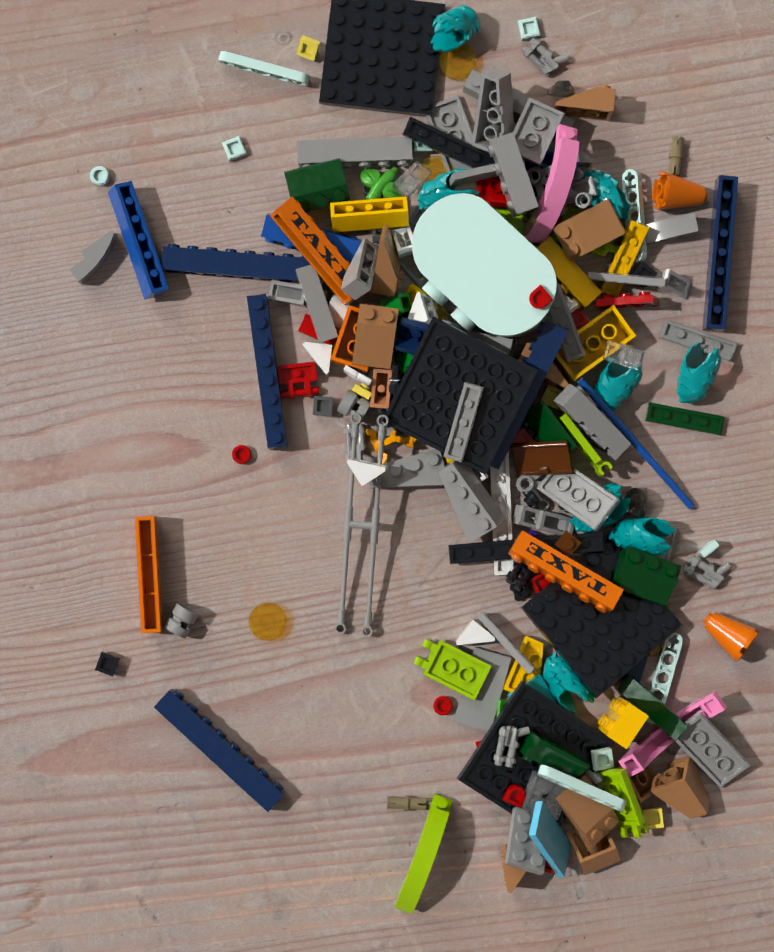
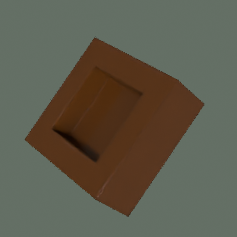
[554,530,581,557]

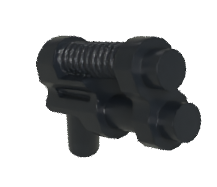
[389,364,404,395]
[506,562,535,591]

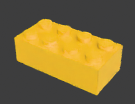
[554,305,636,383]
[597,696,649,749]

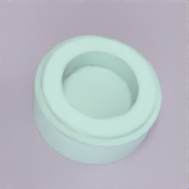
[90,166,110,186]

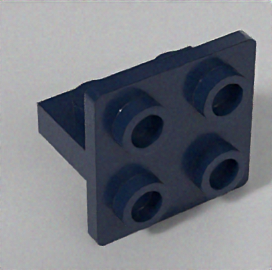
[393,317,428,355]

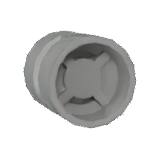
[337,390,370,424]
[164,603,199,639]

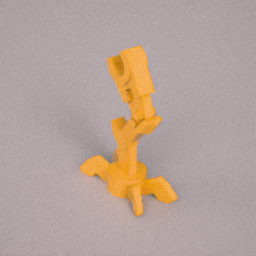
[366,429,417,464]

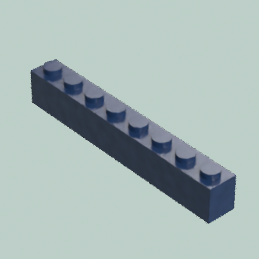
[702,175,738,332]
[161,244,311,284]
[247,294,288,450]
[490,319,569,470]
[154,689,285,812]

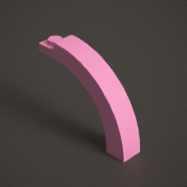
[524,124,580,244]
[618,691,727,777]

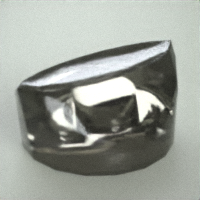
[547,80,575,98]
[624,488,648,519]

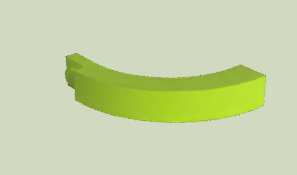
[394,794,453,914]

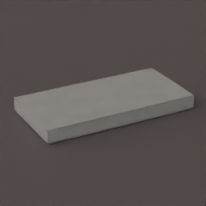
[426,95,479,172]
[537,468,620,532]
[453,647,511,731]
[674,711,751,788]

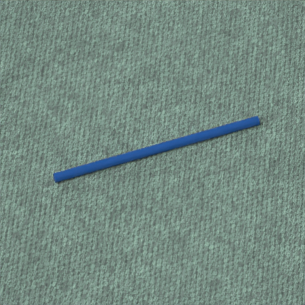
[577,378,695,509]

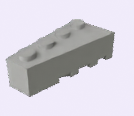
[472,67,514,152]
[487,132,539,219]
[553,384,631,461]
[369,449,445,488]
[438,460,506,544]

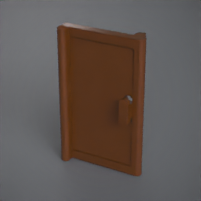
[510,440,574,476]

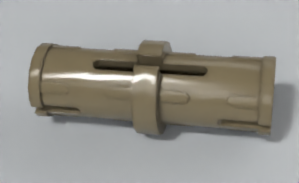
[668,136,685,177]
[387,796,426,811]

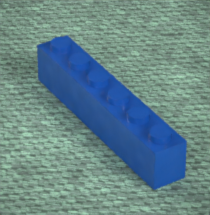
[108,181,169,300]
[261,213,379,263]

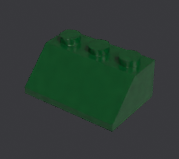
[284,158,350,212]
[522,400,577,451]
[612,546,681,606]
[519,730,590,778]

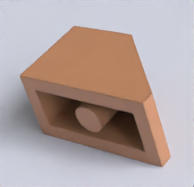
[370,369,394,409]

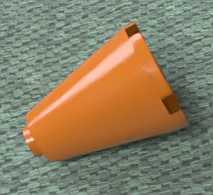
[652,171,708,210]
[703,612,760,662]

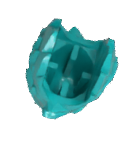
[431,4,481,52]
[417,168,479,210]
[576,170,630,219]
[676,342,721,404]
[594,354,643,412]
[569,483,631,533]
[609,518,675,555]
[542,652,594,715]

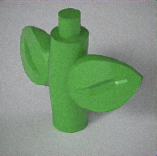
[360,167,405,200]

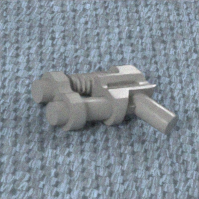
[521,37,569,76]
[344,424,375,463]
[682,555,731,589]
[493,726,530,768]

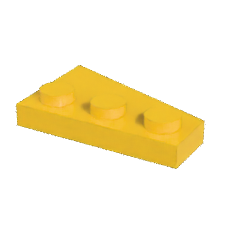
[503,636,544,693]

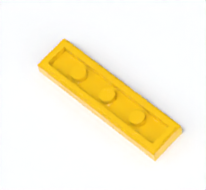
[600,220,650,297]

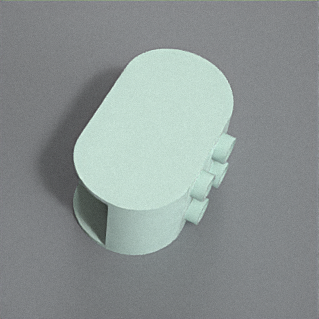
[412,193,557,338]

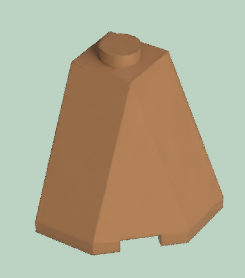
[651,755,710,819]

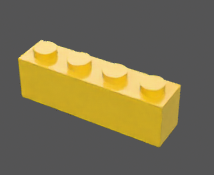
[330,196,409,232]
[536,236,602,310]

